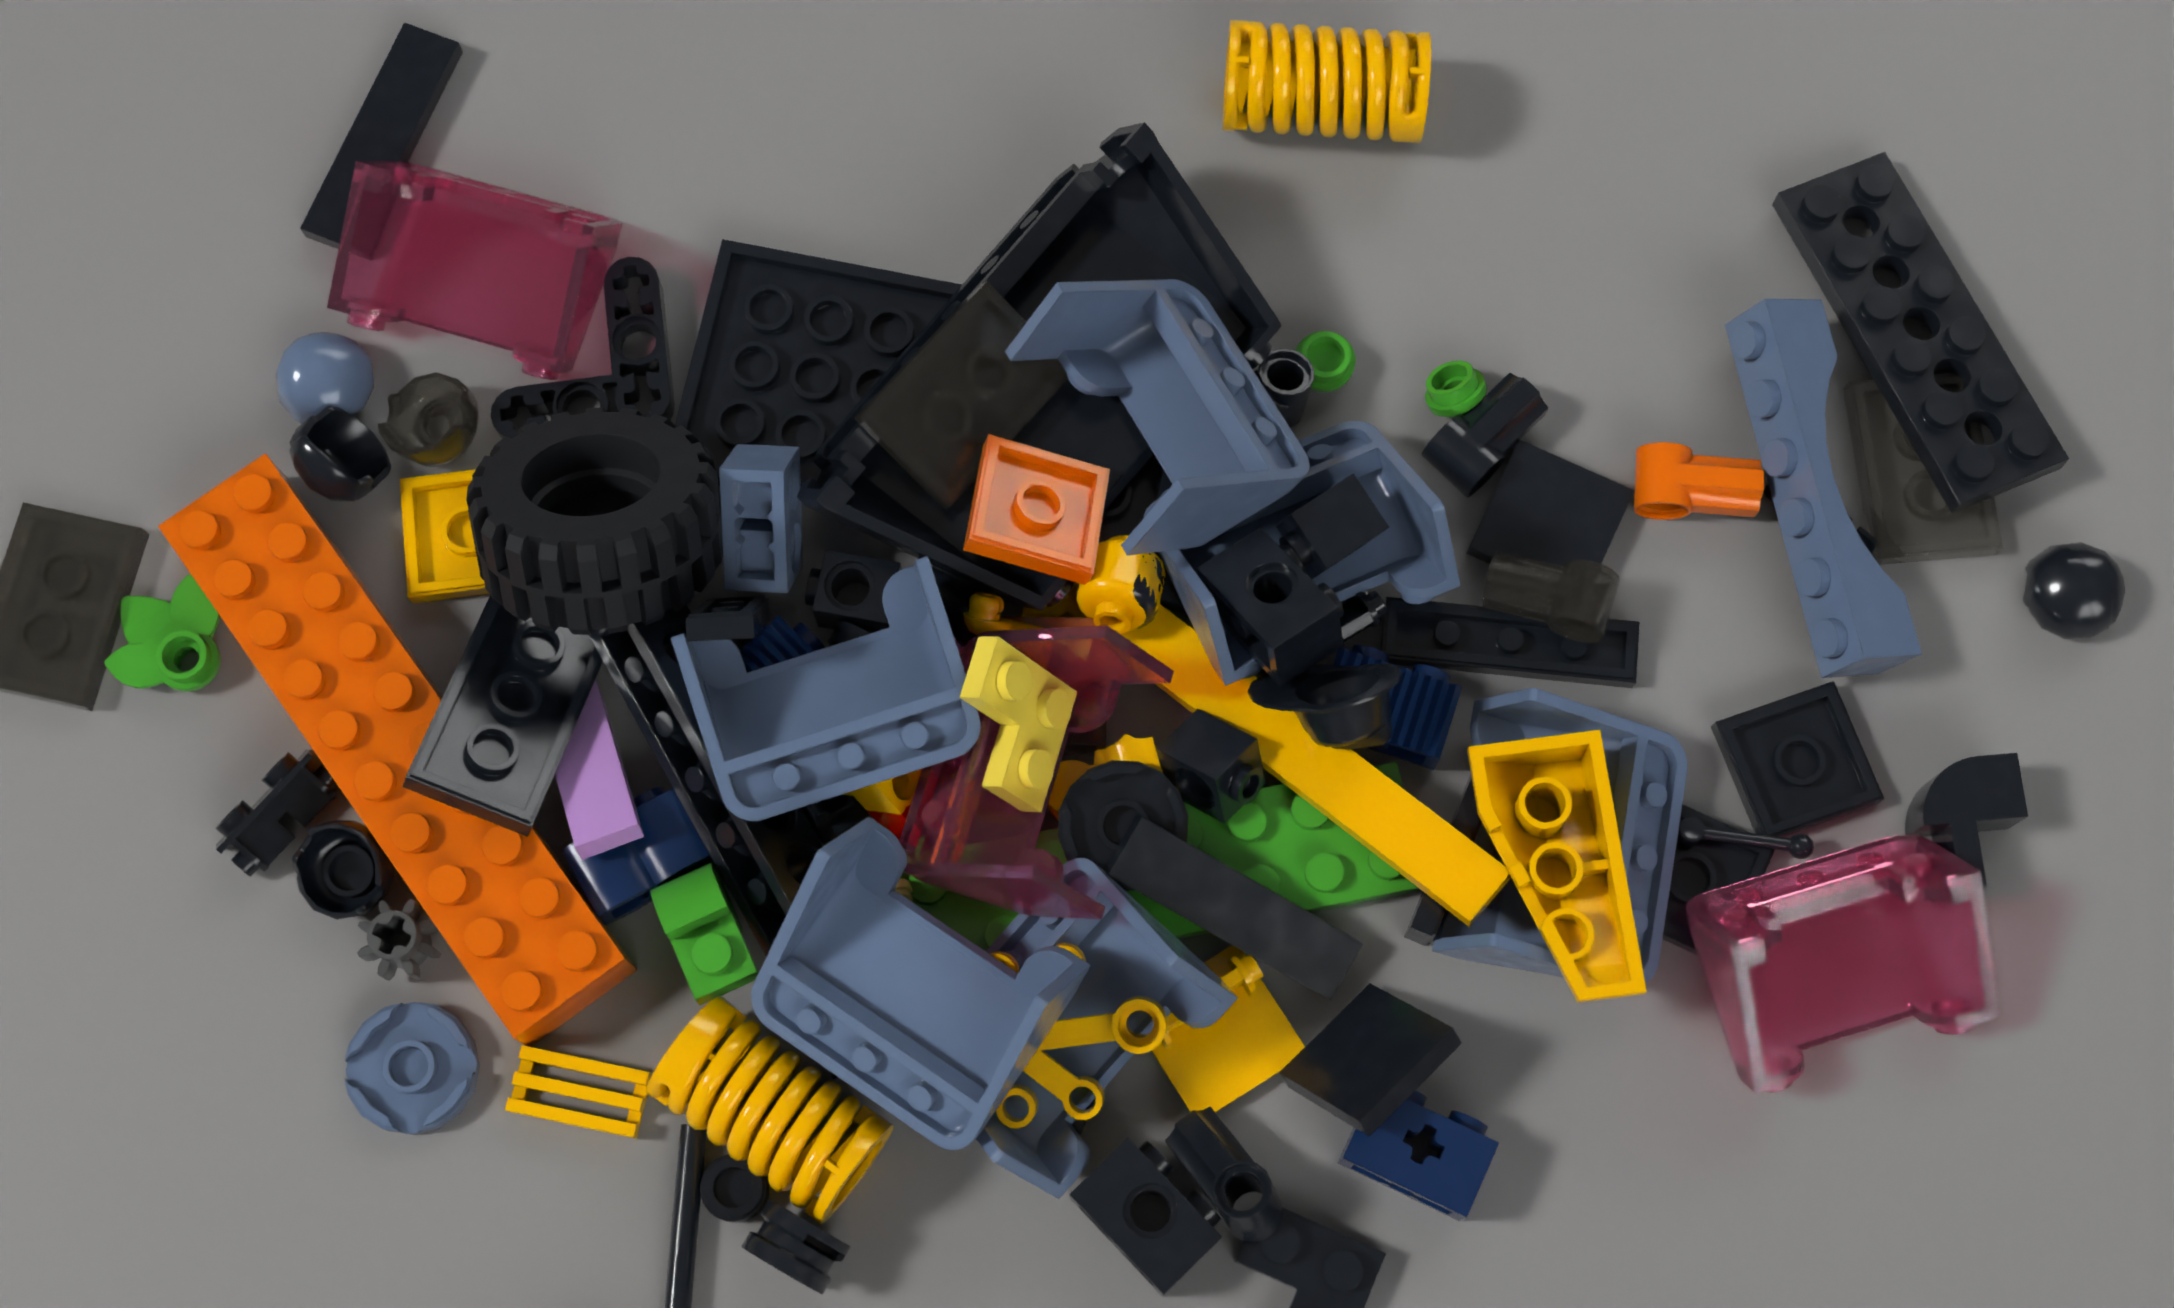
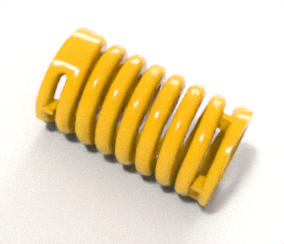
[1222,20,1431,143]
[646,996,894,1225]

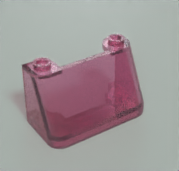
[327,160,623,380]
[1686,835,2000,1094]

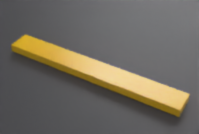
[1068,601,1511,927]

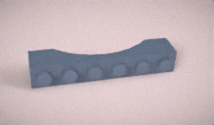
[1725,299,1922,678]

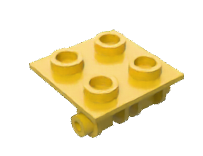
[1152,945,1305,1113]

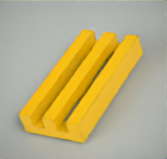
[505,1045,652,1139]

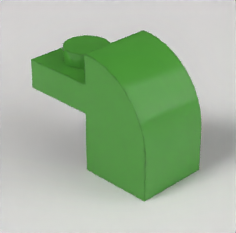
[650,863,759,1005]

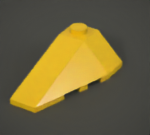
[1467,730,1647,1003]

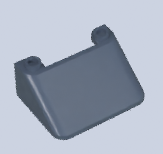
[1144,421,1461,686]
[671,556,980,821]
[1432,688,1688,984]
[751,817,1091,1150]
[976,858,1238,1199]

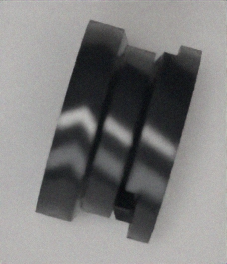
[741,1199,850,1295]

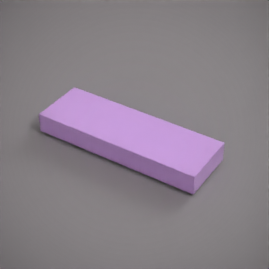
[555,680,644,860]

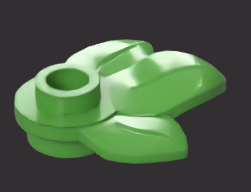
[104,575,221,692]

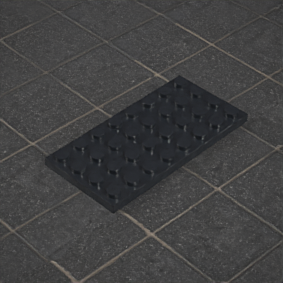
[675,239,1172,557]

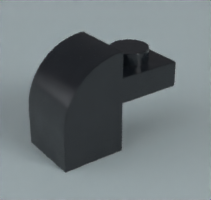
[1905,753,2028,899]

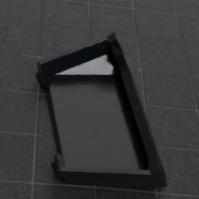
[797,122,1282,610]

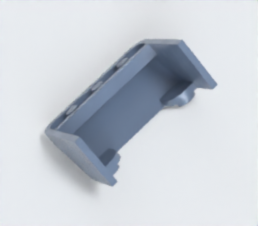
[1005,279,1310,556]

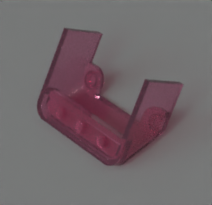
[899,626,1174,920]

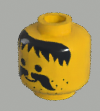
[1076,535,1166,634]

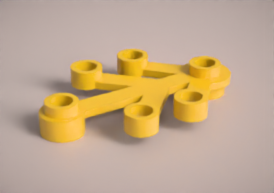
[990,943,1168,1129]

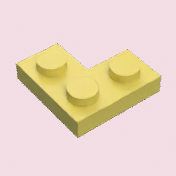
[959,636,1077,812]

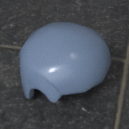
[276,332,374,424]

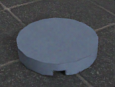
[345,1002,480,1135]

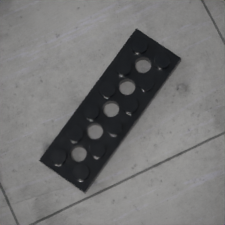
[1772,152,2069,514]

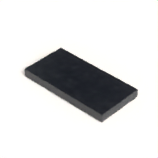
[403,595,603,837]

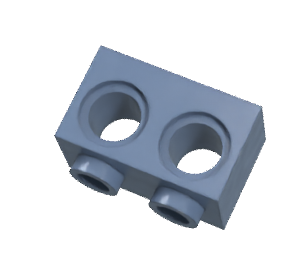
[719,444,803,593]

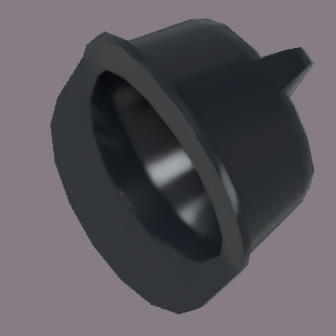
[1248,663,1402,750]

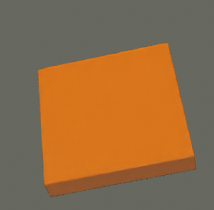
[963,434,1110,585]

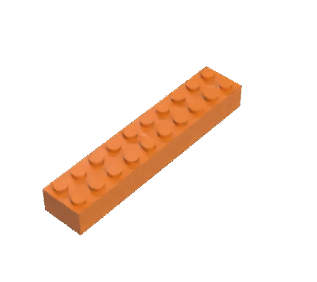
[158,453,637,1047]

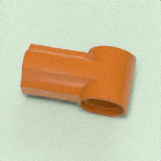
[1634,442,1764,520]

